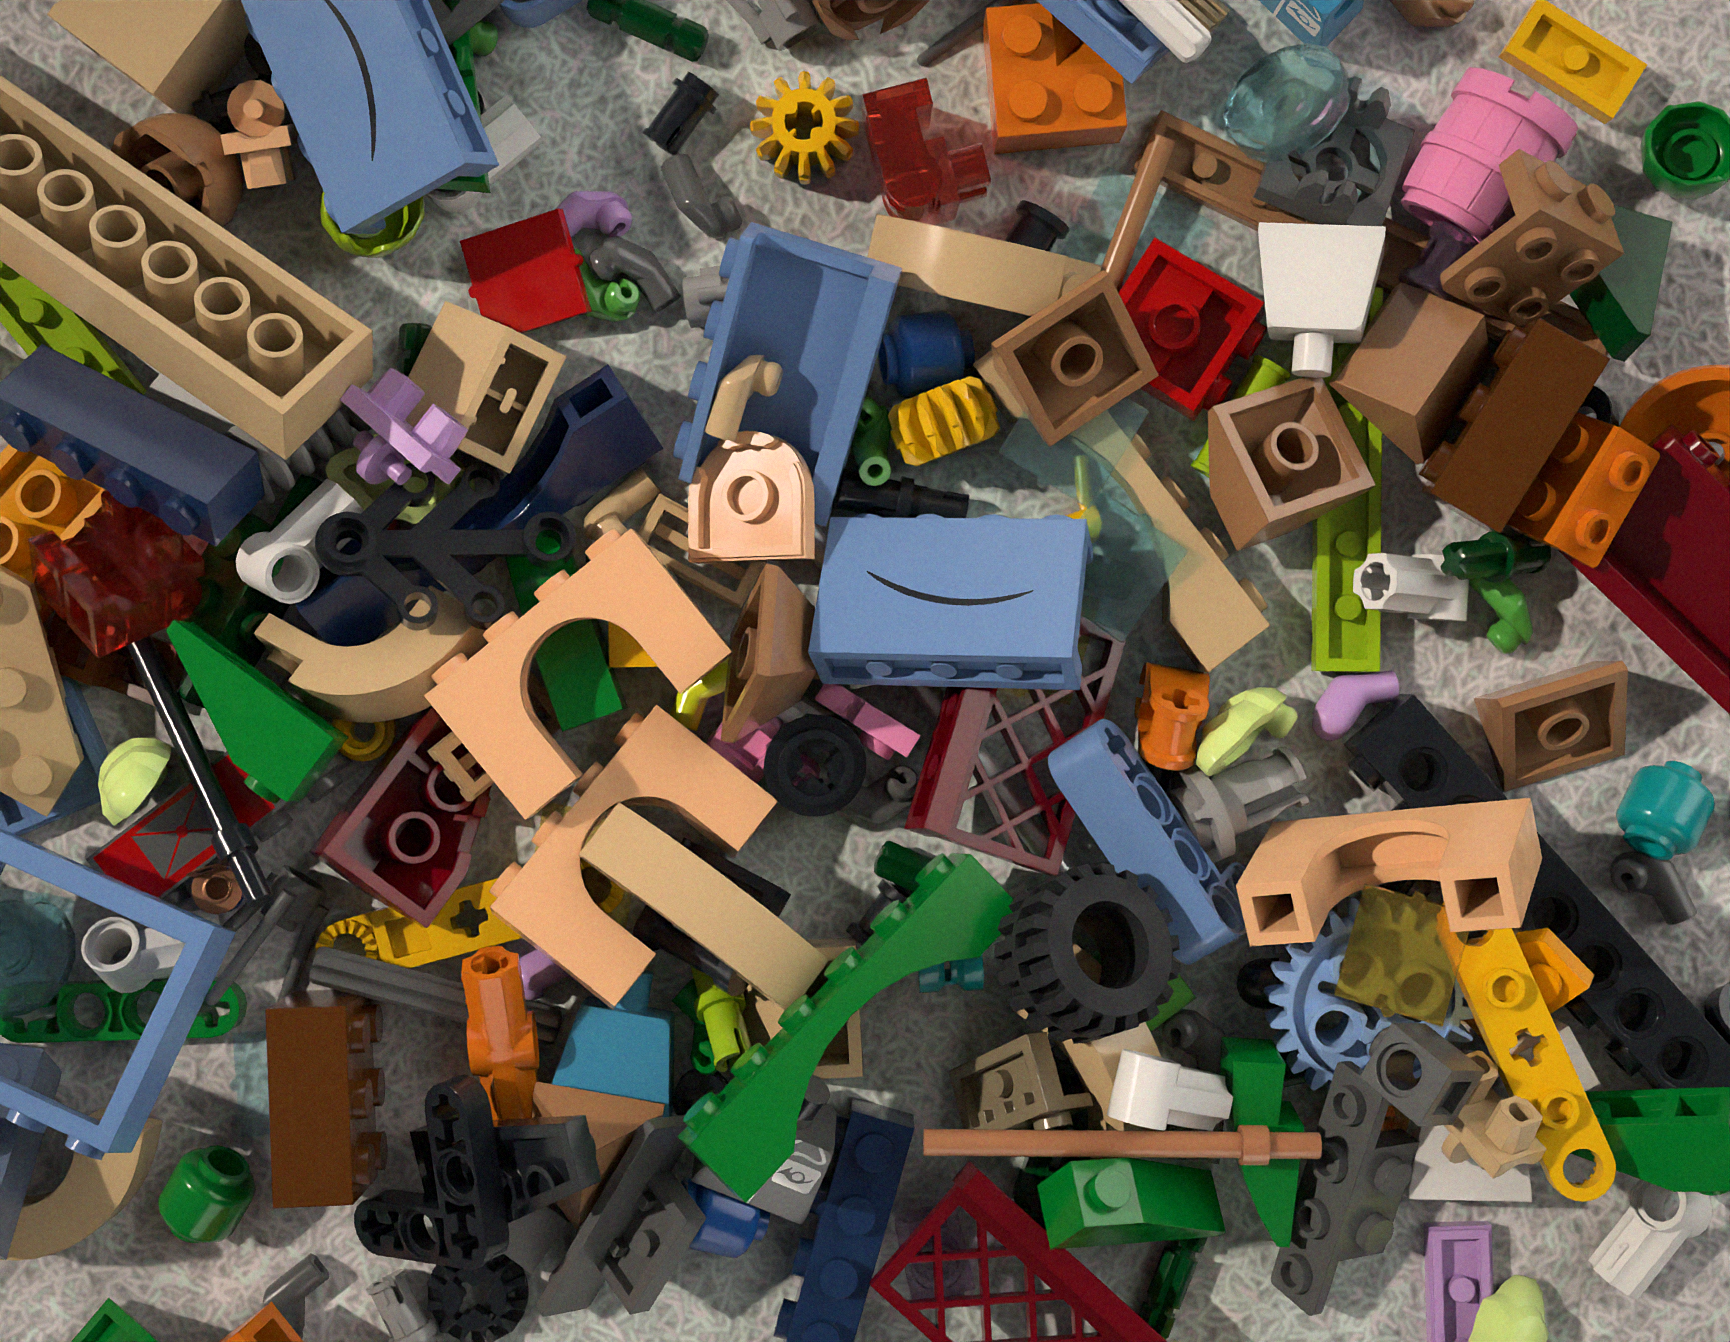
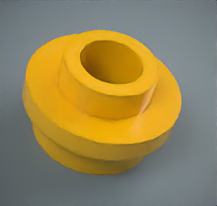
[332,718,396,761]

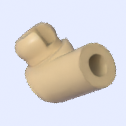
[705,355,783,441]
[584,467,662,541]

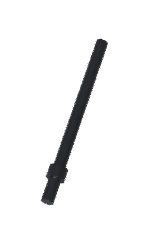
[96,568,274,908]

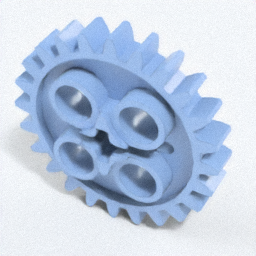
[1264,896,1474,1105]

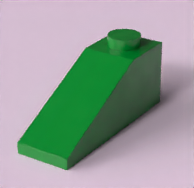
[166,620,349,804]
[1570,1087,1730,1196]
[1037,1158,1226,1250]

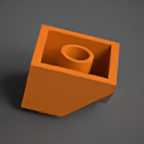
[983,3,1127,154]

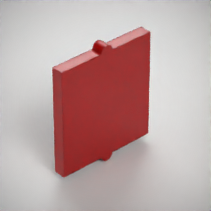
[460,208,592,334]

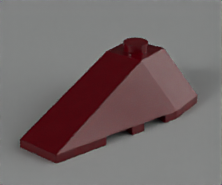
[309,706,492,928]

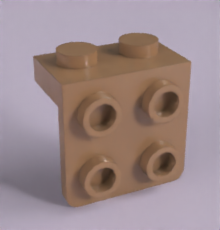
[1440,149,1625,326]

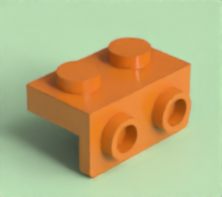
[1506,412,1660,568]

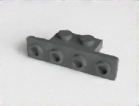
[1271,1061,1420,1316]
[536,1115,706,1317]

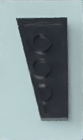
[410,1115,602,1242]

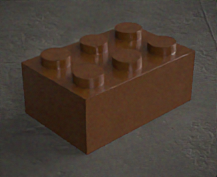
[1418,318,1611,533]
[265,989,388,1209]

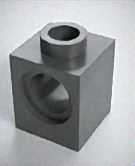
[1359,1023,1485,1126]

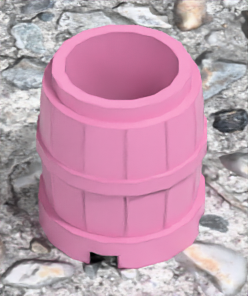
[1401,67,1578,249]

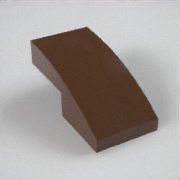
[47,606,185,706]

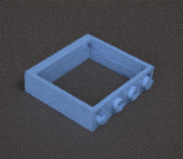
[0,829,236,1160]

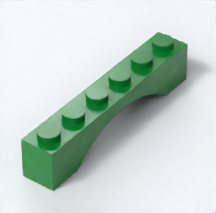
[677,853,1014,1203]

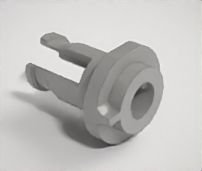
[1166,746,1309,864]

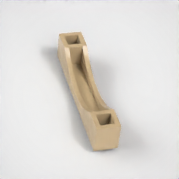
[970,350,1270,672]

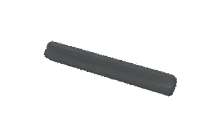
[309,946,562,1045]

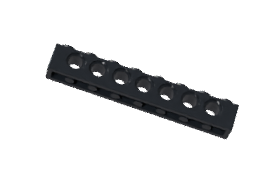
[1343,694,1730,1089]

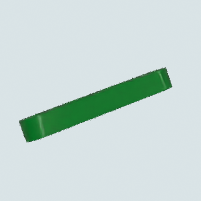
[0,977,247,1043]

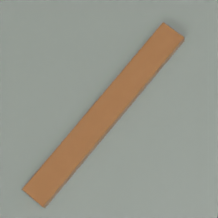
[1131,110,1608,356]

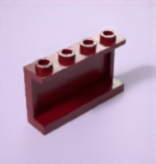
[1557,423,1730,715]

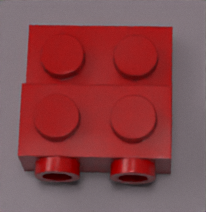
[1119,237,1268,421]

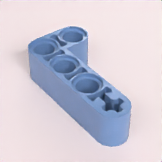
[1048,719,1246,965]

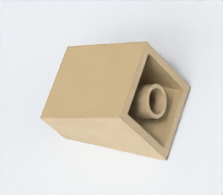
[47,0,249,117]

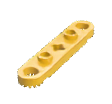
[315,858,626,969]
[1435,902,1616,1202]

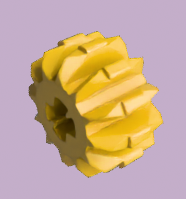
[750,71,859,185]
[887,376,1000,466]

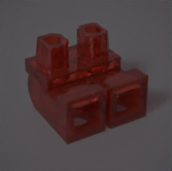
[862,78,991,224]
[28,490,205,658]

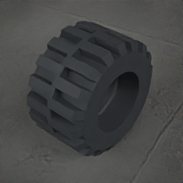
[994,863,1180,1044]

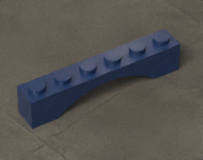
[295,364,664,647]

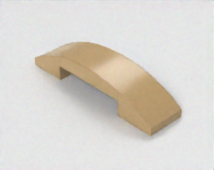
[579,802,829,1011]

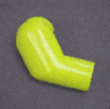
[669,658,728,731]

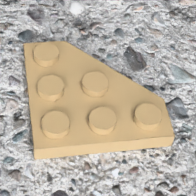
[0,565,84,817]

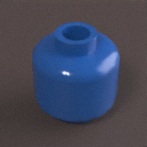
[878,310,975,399]
[680,1177,770,1258]

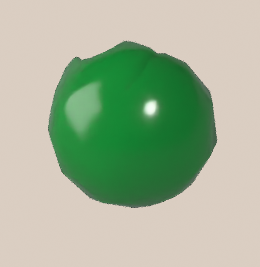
[1640,101,1730,199]

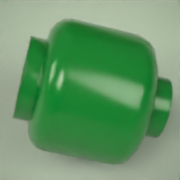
[158,1145,256,1243]

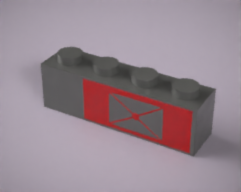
[86,702,352,921]

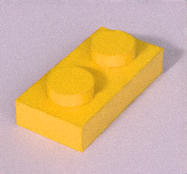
[1498,0,1648,124]

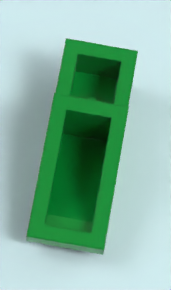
[505,537,628,732]
[1220,1037,1304,1248]

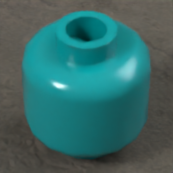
[1616,761,1715,860]

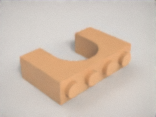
[424,528,734,820]
[489,705,778,1010]
[1236,798,1542,946]

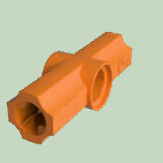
[461,946,540,1120]

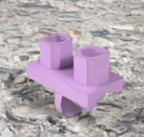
[340,367,468,485]

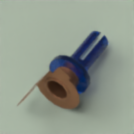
[186,864,246,915]

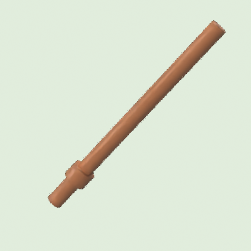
[923,1125,1322,1166]

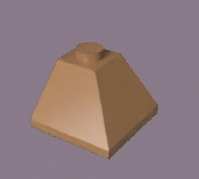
[1208,377,1376,551]
[721,563,820,743]

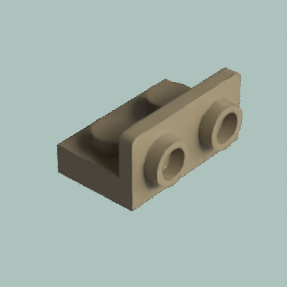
[949,1032,1093,1130]

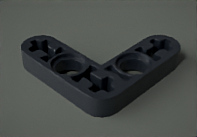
[354,1074,509,1270]

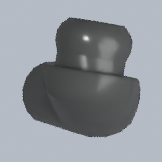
[589,236,681,313]

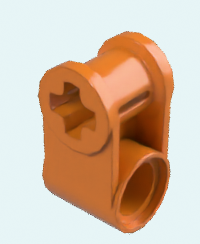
[1134,662,1210,771]

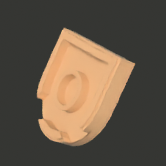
[688,431,815,564]

